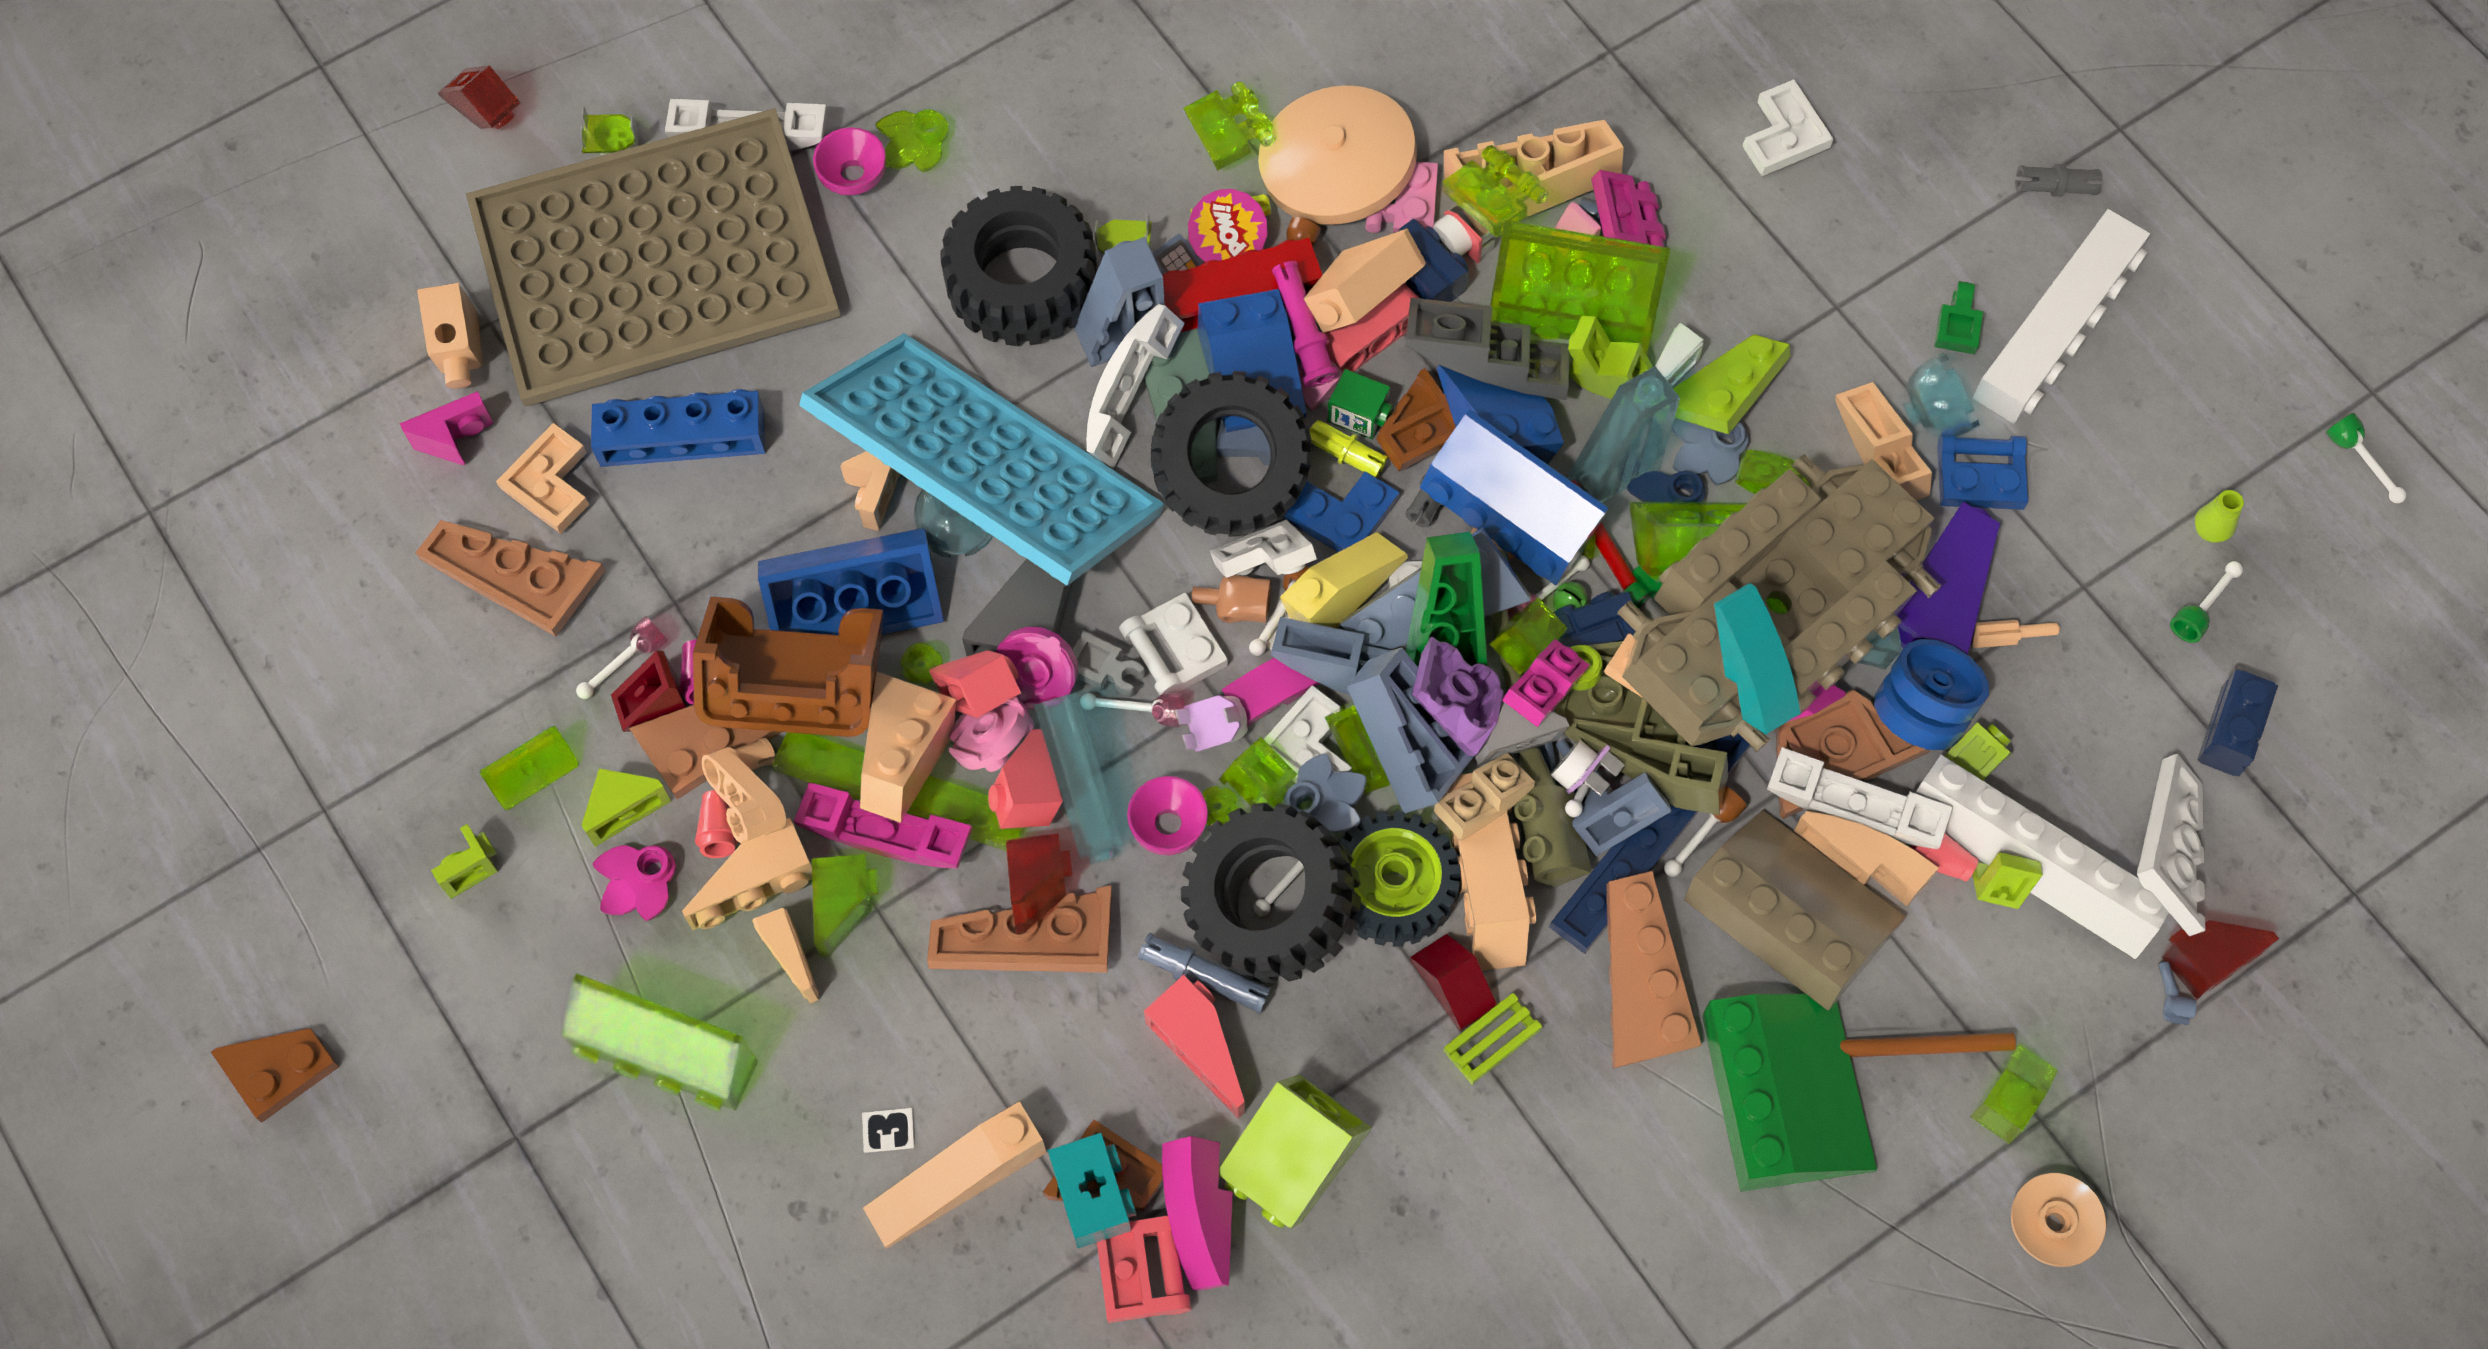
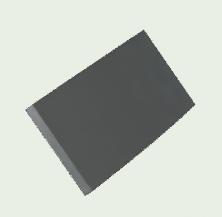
[1405,298,1569,400]

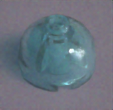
[1902,353,1980,438]
[913,489,993,558]

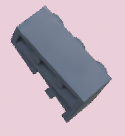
[1074,237,1165,367]
[1347,647,1474,813]

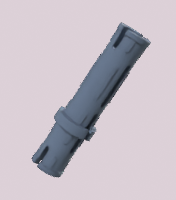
[1138,932,1272,1014]

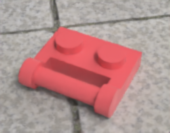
[1097,1216,1192,1323]

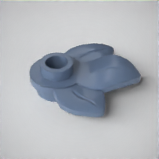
[1671,419,1748,485]
[1283,754,1367,833]

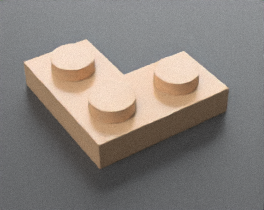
[496,423,589,534]

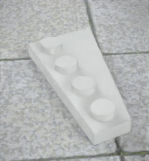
[2137,754,2205,936]

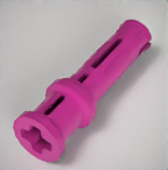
[1272,261,1340,387]

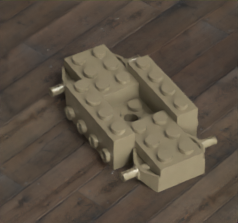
[1617,454,1942,752]

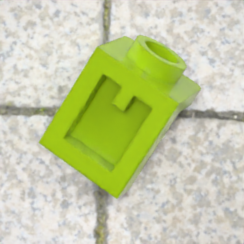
[1944,722,2012,781]
[431,823,498,899]
[1972,852,2043,909]

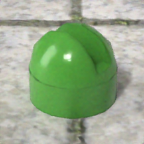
[1553,581,1588,611]

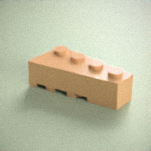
[1444,120,1624,236]
[1445,773,1536,971]

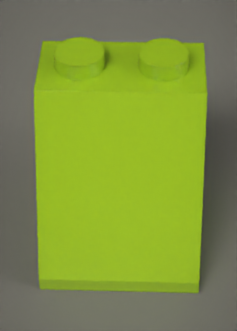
[1219,1074,1372,1229]

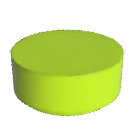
[1570,645,1603,691]

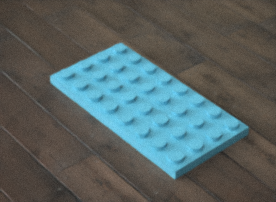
[799,333,1164,586]

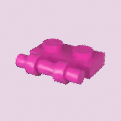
[1591,170,1666,257]

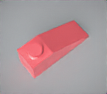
[1144,975,1245,1119]

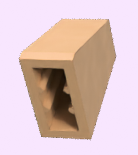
[1304,229,1426,333]

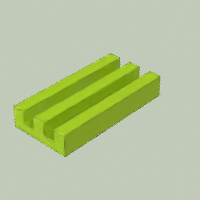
[1443,993,1542,1085]

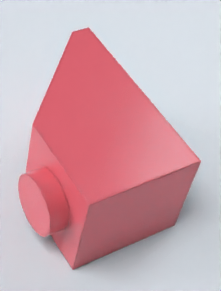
[929,650,1021,718]
[988,729,1063,829]

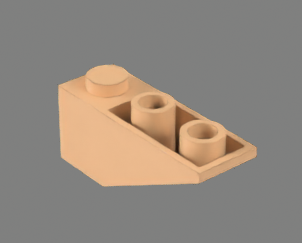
[682,818,816,930]

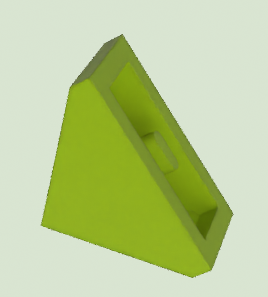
[581,768,671,847]

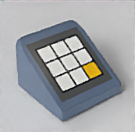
[1152,234,1202,275]

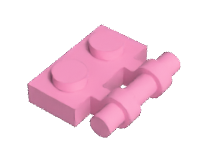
[1365,162,1438,233]

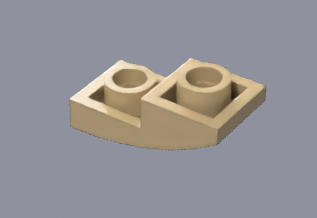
[1434,753,1535,841]

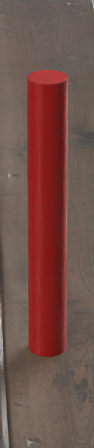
[1571,480,1637,591]

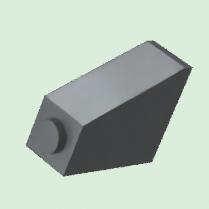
[962,559,1073,656]

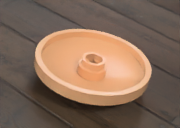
[1258,85,1417,225]

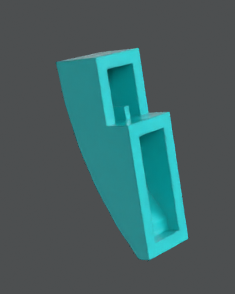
[1714,583,1801,735]

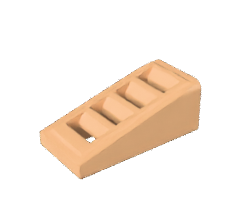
[752,908,820,1003]

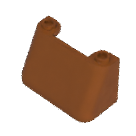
[693,596,883,737]

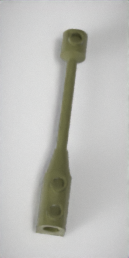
[1491,549,1592,887]

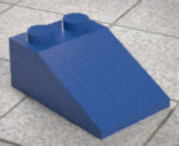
[1197,289,1307,433]
[1437,364,1564,465]

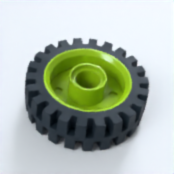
[1339,811,1460,947]

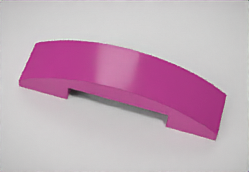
[793,782,973,869]

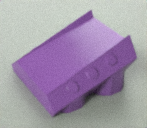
[1412,637,1503,756]

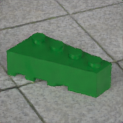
[1405,532,1487,667]

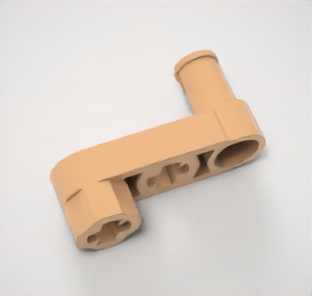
[702,738,786,843]

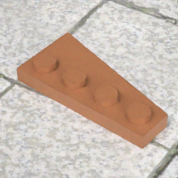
[415,520,605,637]
[629,705,782,799]
[1606,871,1702,1069]
[927,885,1112,973]

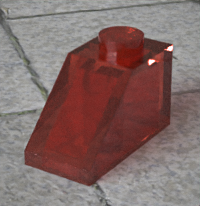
[438,65,521,130]
[1006,833,1073,934]
[2162,920,2279,1000]

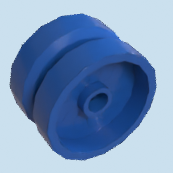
[1874,639,1989,750]

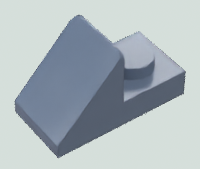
[1572,772,1671,856]

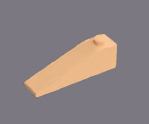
[863,1101,1047,1249]

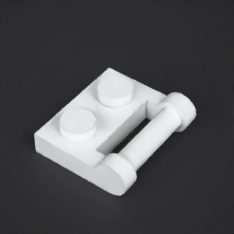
[1119,593,1228,698]

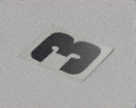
[862,1108,914,1153]

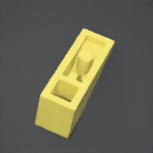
[1280,532,1408,629]

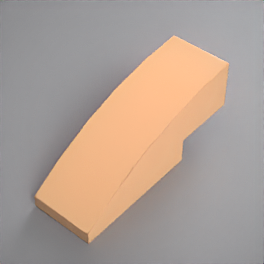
[1835,382,1932,501]
[1793,811,1939,906]

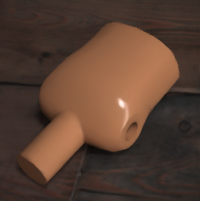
[1192,574,1271,623]

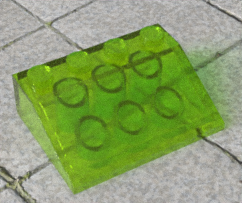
[1490,220,1670,354]

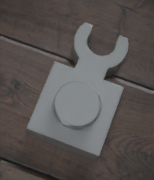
[1073,631,1145,697]

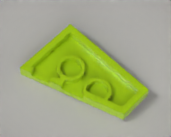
[1655,334,1791,435]

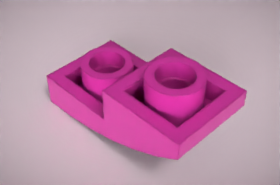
[1502,639,1590,727]
[1222,658,1320,727]

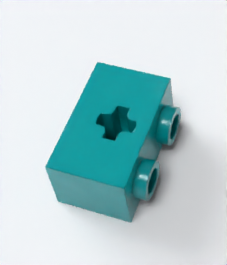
[1047,1133,1136,1249]

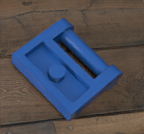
[1937,433,2028,510]

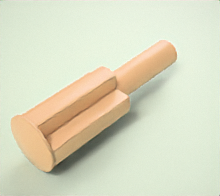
[1971,619,2060,648]

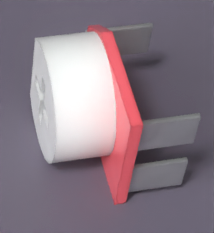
[1433,200,1496,264]

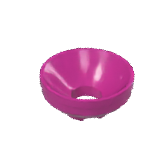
[813,127,886,195]
[1127,776,1208,856]

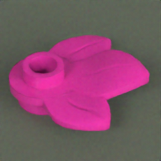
[592,845,676,921]

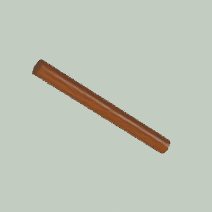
[1840,1032,2016,1057]

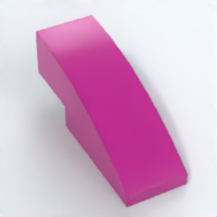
[1162,1136,1233,1291]

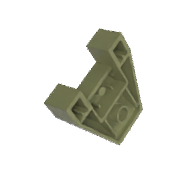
[1555,641,1728,815]

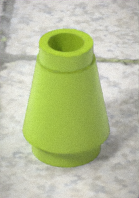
[2195,490,2244,543]

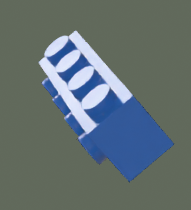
[591,389,765,467]

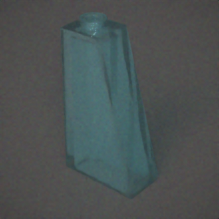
[1568,366,1680,503]
[1034,692,1123,865]

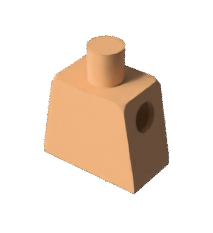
[417,283,483,389]

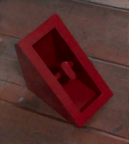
[611,650,686,732]
[1409,934,1497,1032]

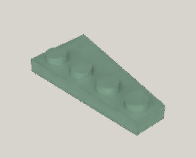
[1143,329,1217,484]

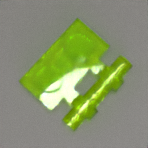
[1183,81,1276,171]
[1442,145,1548,238]

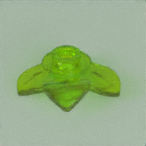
[875,109,949,173]

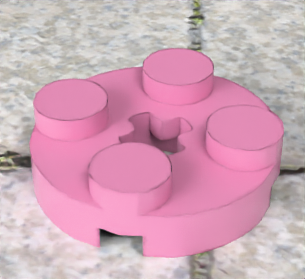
[949,696,1034,772]

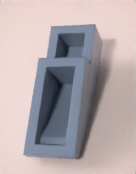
[1271,617,1390,695]

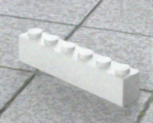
[1972,209,2150,424]
[1915,755,2169,959]

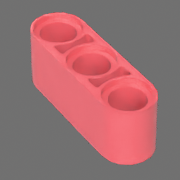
[1324,283,1420,372]

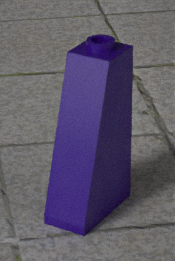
[1886,502,2000,655]

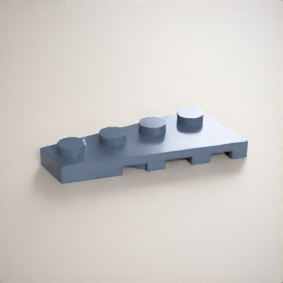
[1340,527,1531,650]

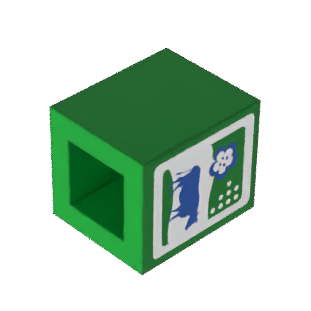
[1327,369,1394,440]

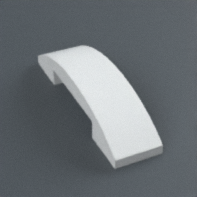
[665,99,827,151]
[1086,304,1184,469]
[1767,747,1953,849]

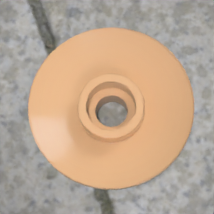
[2011,1173,2106,1267]

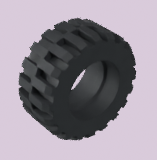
[940,186,1098,346]
[1151,371,1312,537]
[1181,803,1361,983]

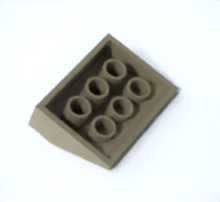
[1684,810,1906,1011]

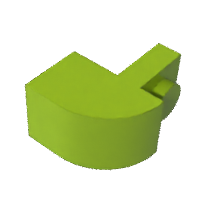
[1568,316,1654,401]

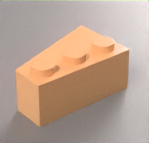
[860,671,956,823]

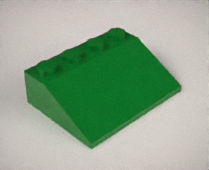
[1702,994,1877,1192]

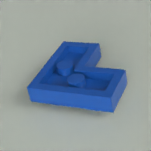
[1284,472,1400,552]

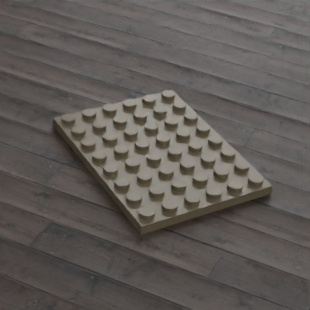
[466,108,841,407]

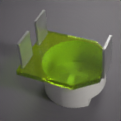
[580,106,638,156]

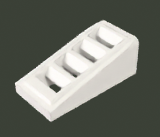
[1640,323,1704,413]

